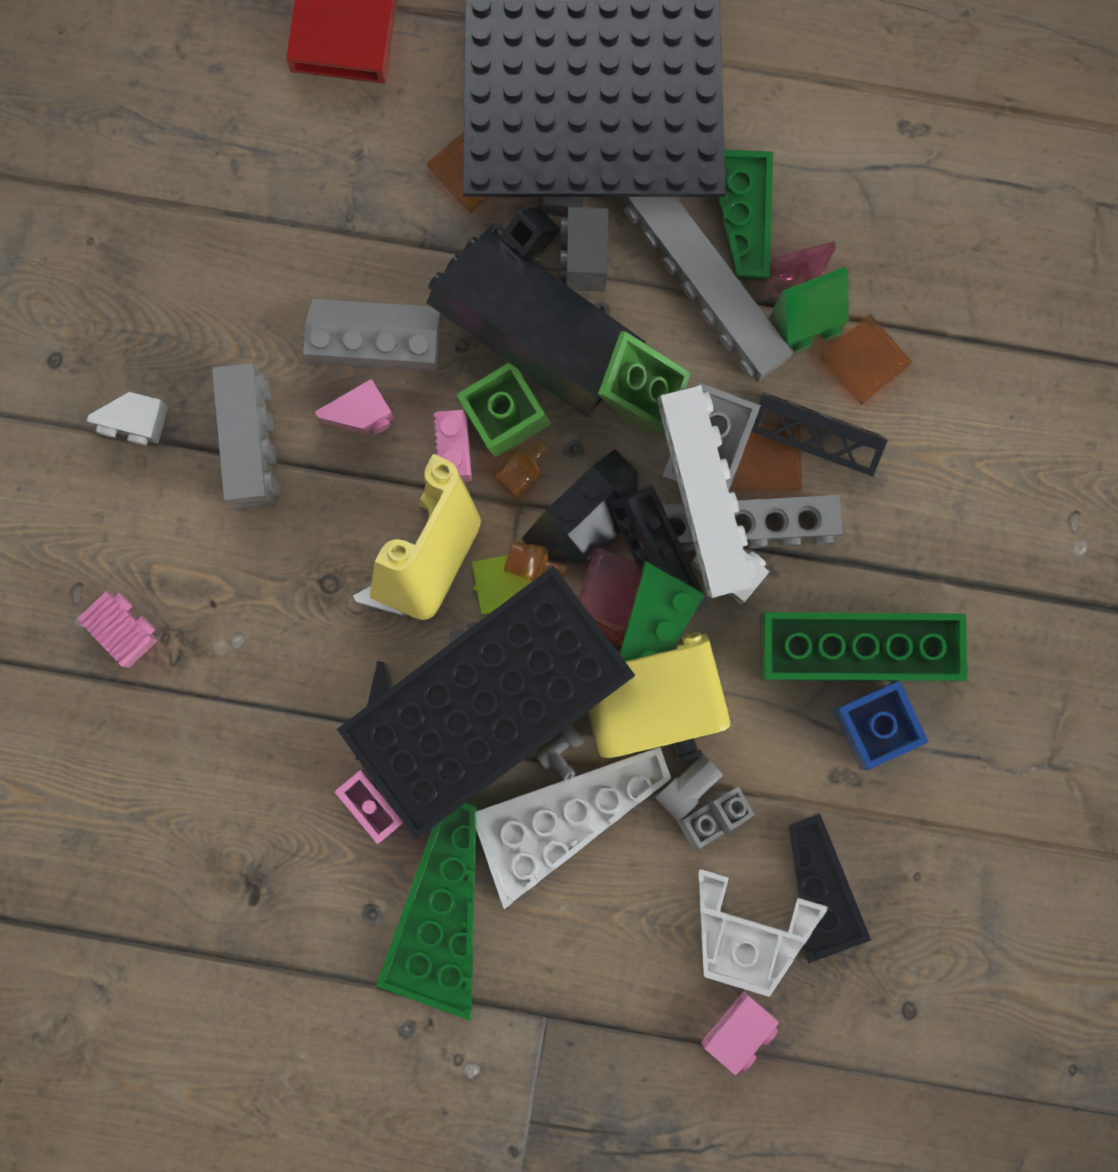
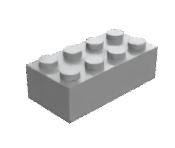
[212,363,280,509]

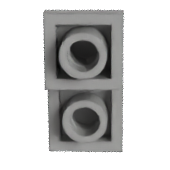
[678,786,755,851]

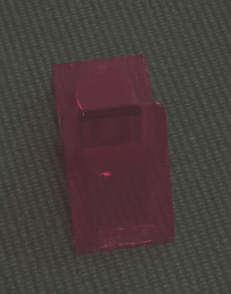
[770,241,836,282]

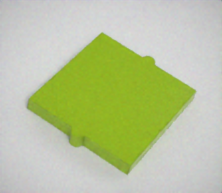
[472,552,536,615]

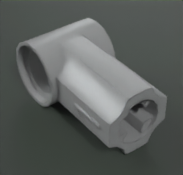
[655,754,723,822]

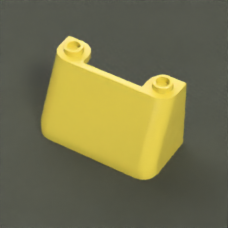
[370,454,481,620]
[588,632,730,758]

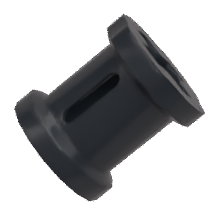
[672,738,703,764]

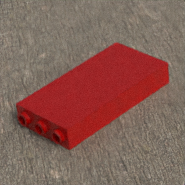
[286,0,397,84]

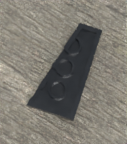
[789,812,871,964]

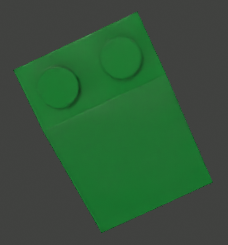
[769,266,849,353]

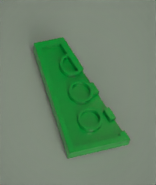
[718,149,773,281]

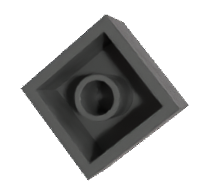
[560,207,608,291]

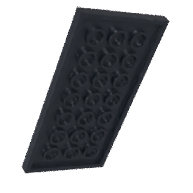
[337,566,636,840]

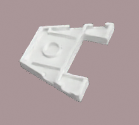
[698,869,827,997]

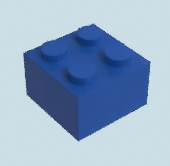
[832,681,929,770]

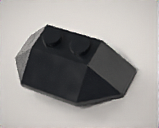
[521,449,638,562]

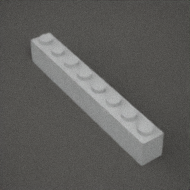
[613,197,793,383]

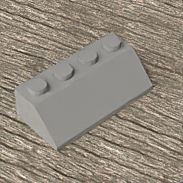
[303,299,441,372]

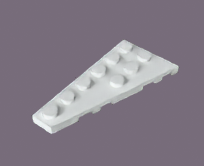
[476,747,671,909]

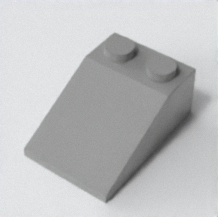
[661,382,761,491]

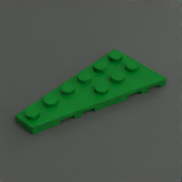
[376,802,477,1021]

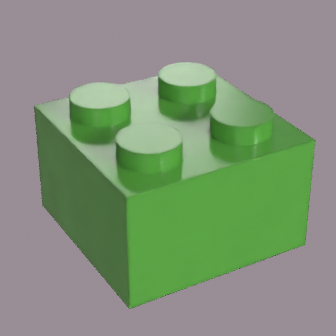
[457,363,551,458]

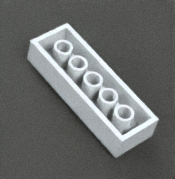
[657,385,756,598]

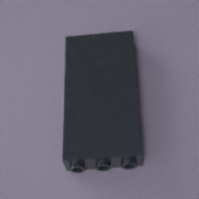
[426,229,646,418]

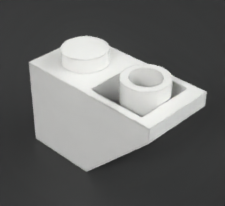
[87,392,169,446]

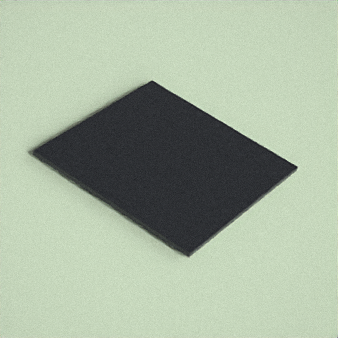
[463,0,726,197]

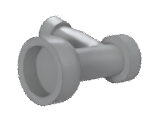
[535,725,585,781]

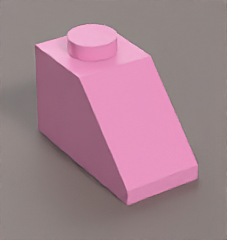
[315,379,395,435]

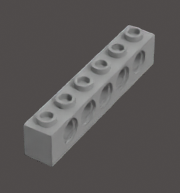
[642,495,843,552]

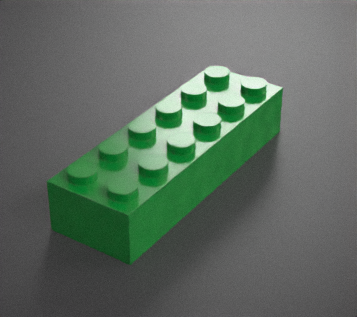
[760,612,967,682]

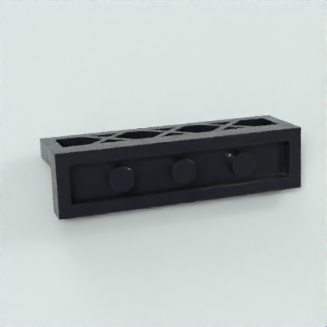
[751,392,888,477]
[608,485,709,613]

